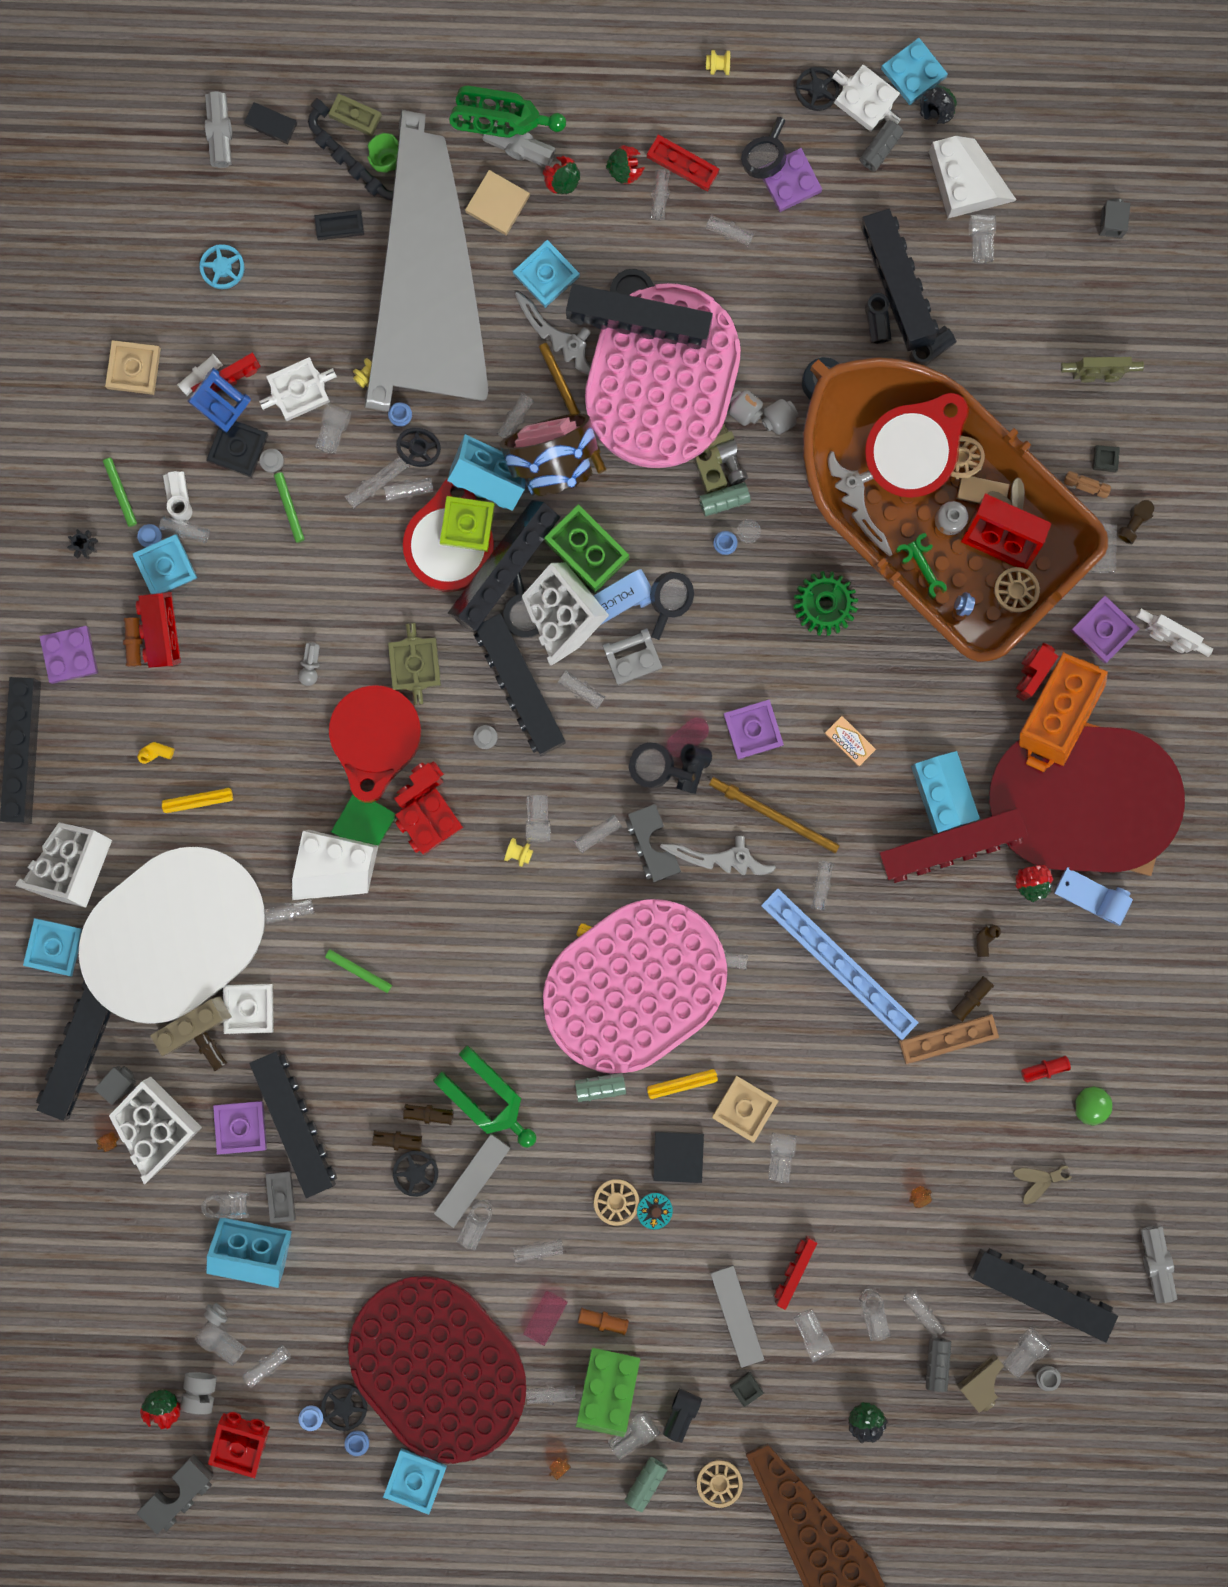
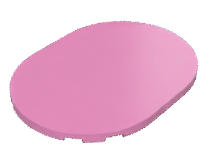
[585,283,740,468]
[543,899,727,1074]

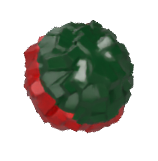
[606,145,645,184]
[542,156,580,195]
[1015,865,1053,902]
[140,1389,181,1429]

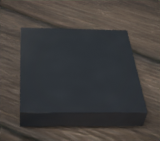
[206,421,269,478]
[653,1131,704,1183]

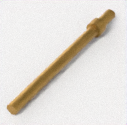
[539,343,607,474]
[709,777,840,853]

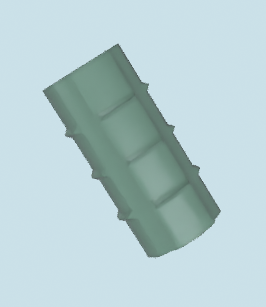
[699,482,751,517]
[575,1073,626,1102]
[624,1457,668,1512]

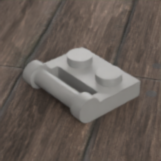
[602,628,662,686]

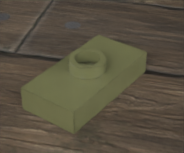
[329,93,382,137]

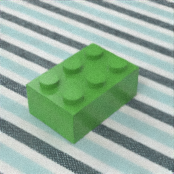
[544,504,629,593]
[575,1348,640,1437]

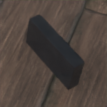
[244,102,297,145]
[314,210,365,241]

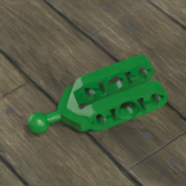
[449,86,566,138]
[433,1045,537,1148]

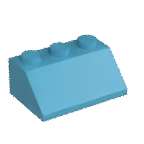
[447,434,526,511]
[911,751,980,834]
[206,1217,292,1288]

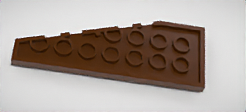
[746,1443,885,1587]

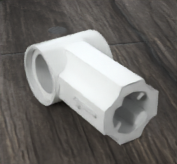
[163,471,192,522]

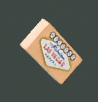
[824,716,876,767]

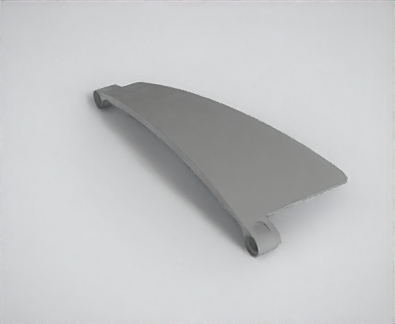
[364,110,488,411]

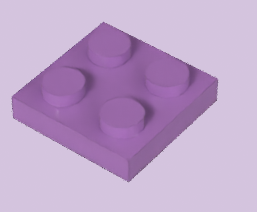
[760,148,822,212]
[1070,596,1140,664]
[39,626,98,684]
[723,699,784,760]
[213,1101,267,1155]

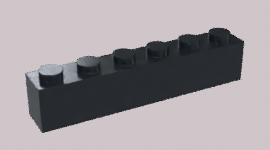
[861,208,939,351]
[566,284,713,349]
[448,500,560,631]
[473,613,566,756]
[0,677,41,824]
[36,980,112,1121]
[249,1050,337,1198]
[969,1248,1118,1343]

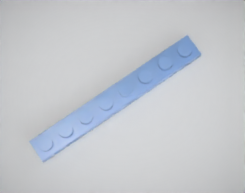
[761,888,919,1040]

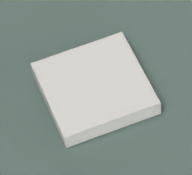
[223,984,273,1034]

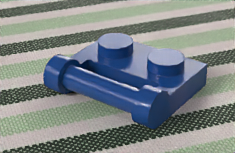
[187,367,251,432]

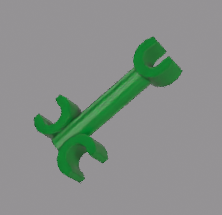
[895,533,947,599]

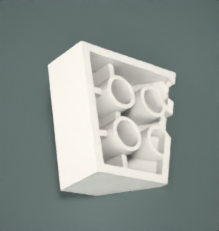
[929,136,1016,219]
[522,562,609,665]
[15,823,112,908]
[292,830,378,900]
[109,1077,202,1185]

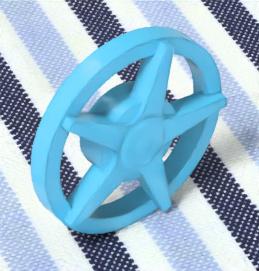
[200,245,245,289]

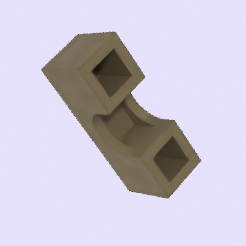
[150,996,232,1056]

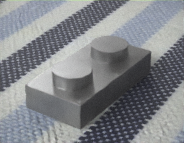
[266,1171,296,1223]

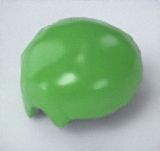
[367,133,399,173]
[1075,1086,1112,1126]

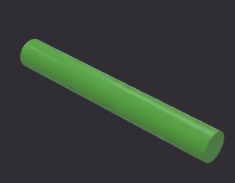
[103,458,137,527]
[274,472,305,543]
[325,949,392,993]

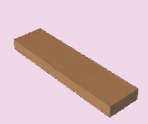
[899,1014,999,1064]

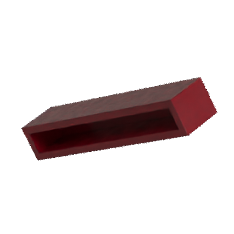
[879,808,1028,883]

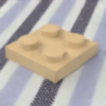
[105,340,161,395]
[712,1075,778,1143]

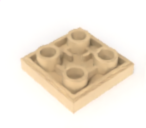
[465,170,530,236]

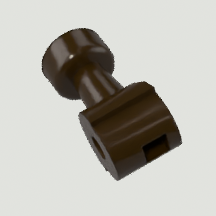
[1116,500,1154,545]

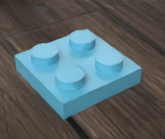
[881,38,948,105]
[513,240,580,308]
[133,534,197,594]
[23,918,83,976]
[383,1448,447,1515]

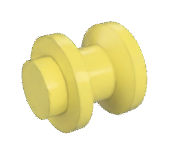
[706,50,730,75]
[353,358,371,388]
[504,838,533,867]

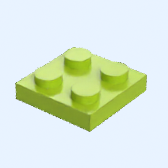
[440,496,495,552]

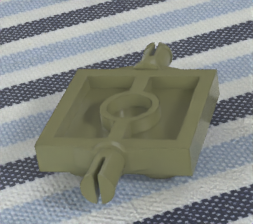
[1061,357,1144,383]
[388,623,441,705]

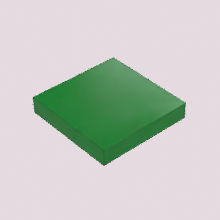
[331,795,396,847]

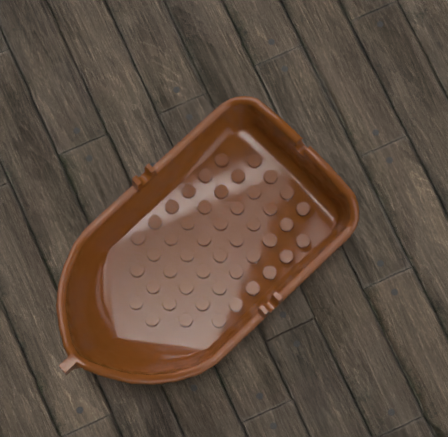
[803,357,1108,662]

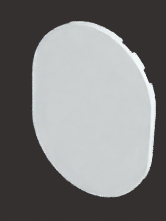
[79,847,265,1024]

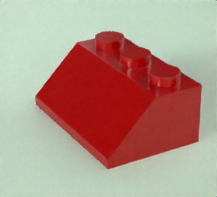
[961,493,1051,570]
[136,592,181,668]

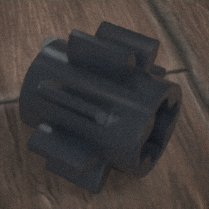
[67,529,98,559]

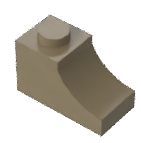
[957,1354,1004,1413]

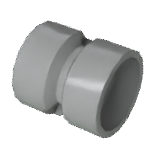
[180,1372,217,1414]

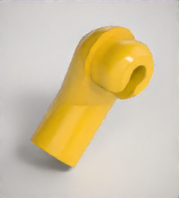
[137,742,174,764]

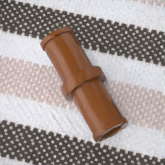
[123,618,143,667]
[578,1307,629,1336]

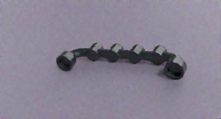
[308,98,393,201]

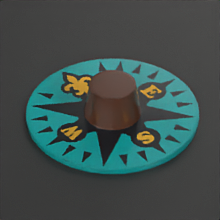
[637,1193,673,1230]

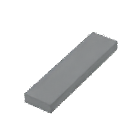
[434,1134,511,1228]
[710,1265,764,1368]

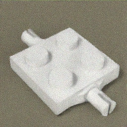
[832,65,901,132]
[259,357,337,421]
[1136,608,1214,657]

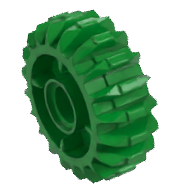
[793,571,858,636]

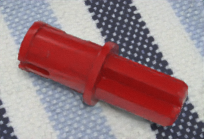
[1021,1055,1071,1083]

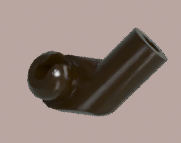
[976,924,1001,957]

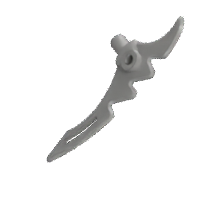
[515,291,591,375]
[828,451,892,556]
[660,836,776,875]

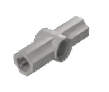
[205,91,232,168]
[483,122,556,167]
[1140,1225,1177,1303]

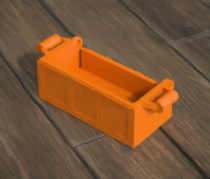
[1019,652,1108,772]

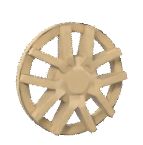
[951,436,985,479]
[994,567,1040,613]
[594,1179,639,1226]
[697,1459,743,1508]

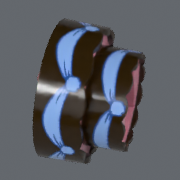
[500,414,598,496]

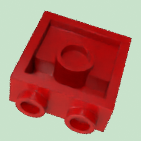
[1016,643,1059,702]
[394,761,444,809]
[395,788,463,855]
[208,1412,270,1479]

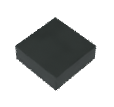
[1093,445,1120,472]
[730,1371,764,1407]

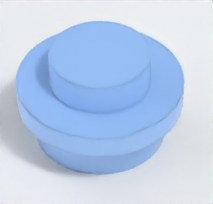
[298,1405,323,1431]

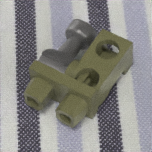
[693,425,748,494]

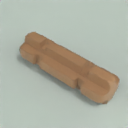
[1064,471,1111,498]

